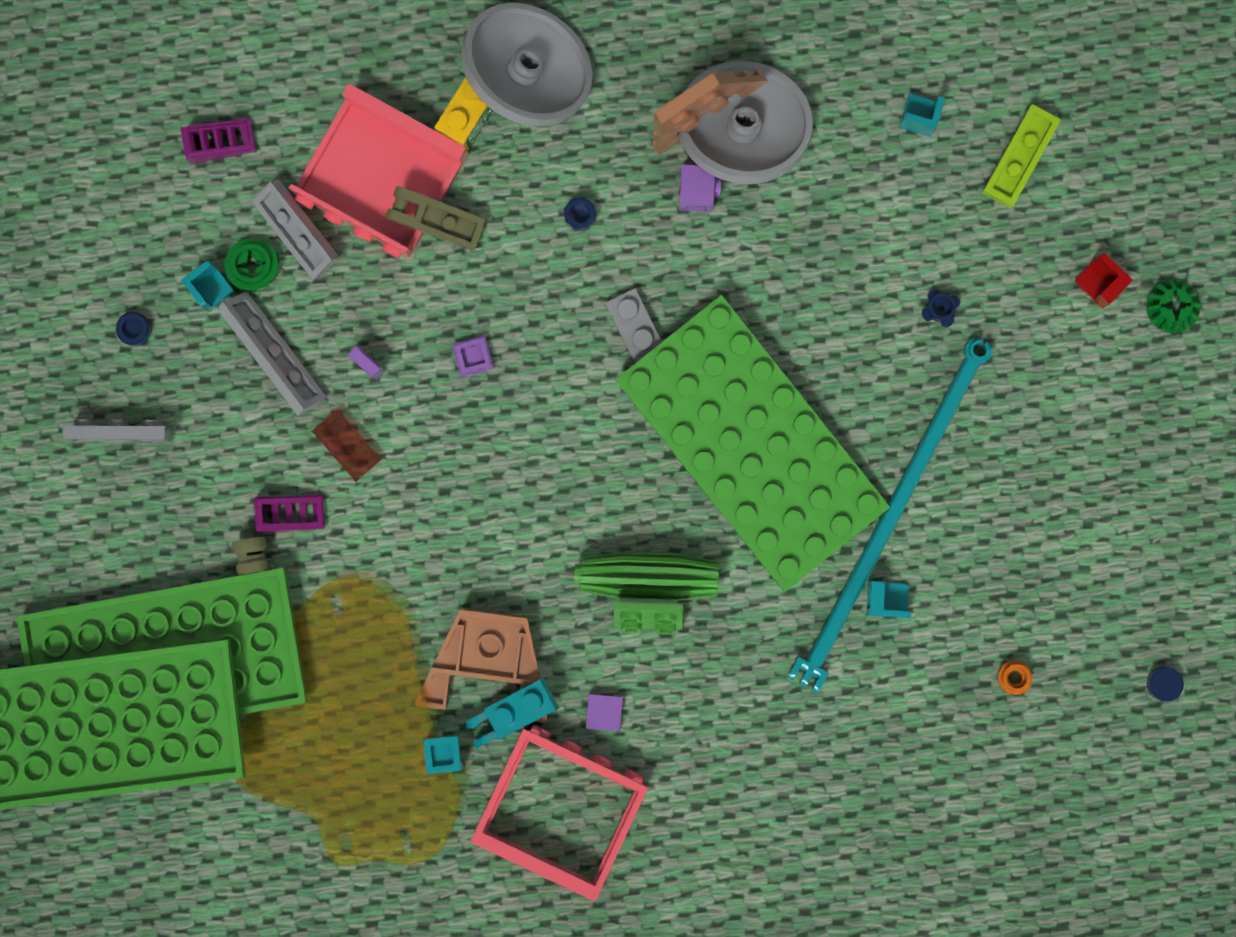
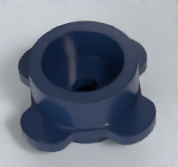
[922,289,960,327]

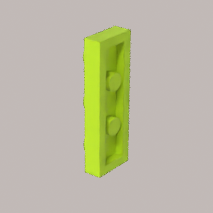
[982,104,1061,209]

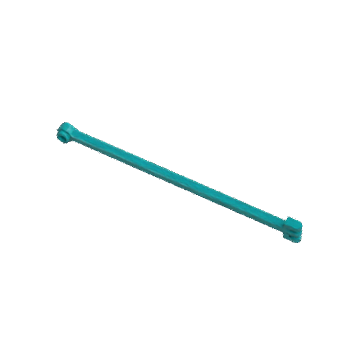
[787,337,992,693]

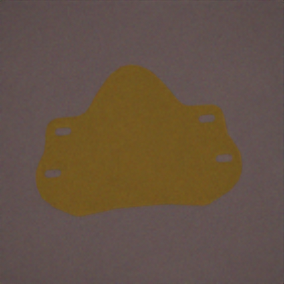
[235,578,460,866]

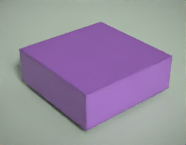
[452,335,494,378]
[348,346,384,381]
[586,694,623,731]

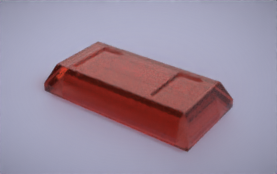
[312,409,381,482]

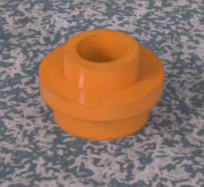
[997,660,1032,695]

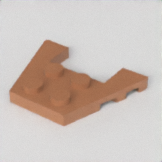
[652,70,768,155]
[415,607,548,723]

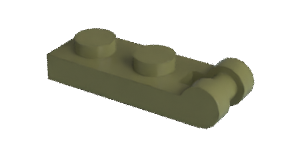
[385,186,486,251]

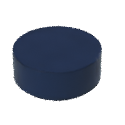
[116,312,152,346]
[1147,667,1184,701]

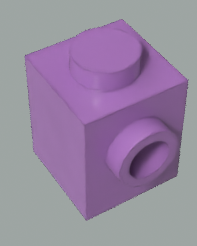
[679,160,721,212]

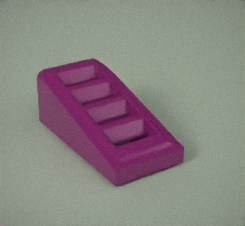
[180,118,257,165]
[253,495,325,534]

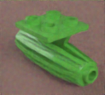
[574,552,719,634]

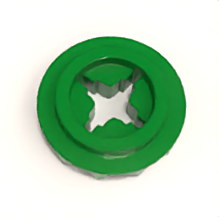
[224,239,279,292]
[1146,279,1202,333]

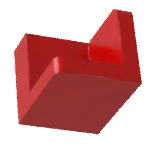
[1075,252,1133,309]

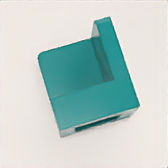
[899,94,945,137]
[181,260,236,312]
[866,581,911,618]
[423,735,464,774]

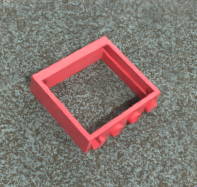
[470,724,648,902]

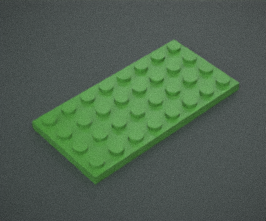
[615,295,890,592]
[16,568,308,715]
[0,639,246,810]

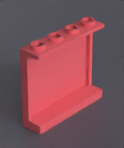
[289,83,469,259]

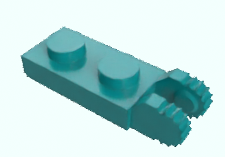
[463,678,559,749]

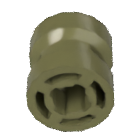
[232,537,271,576]

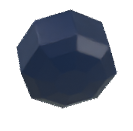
[564,197,596,232]

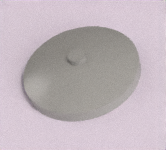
[461,3,592,127]
[678,61,813,184]

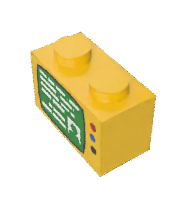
[434,77,493,152]

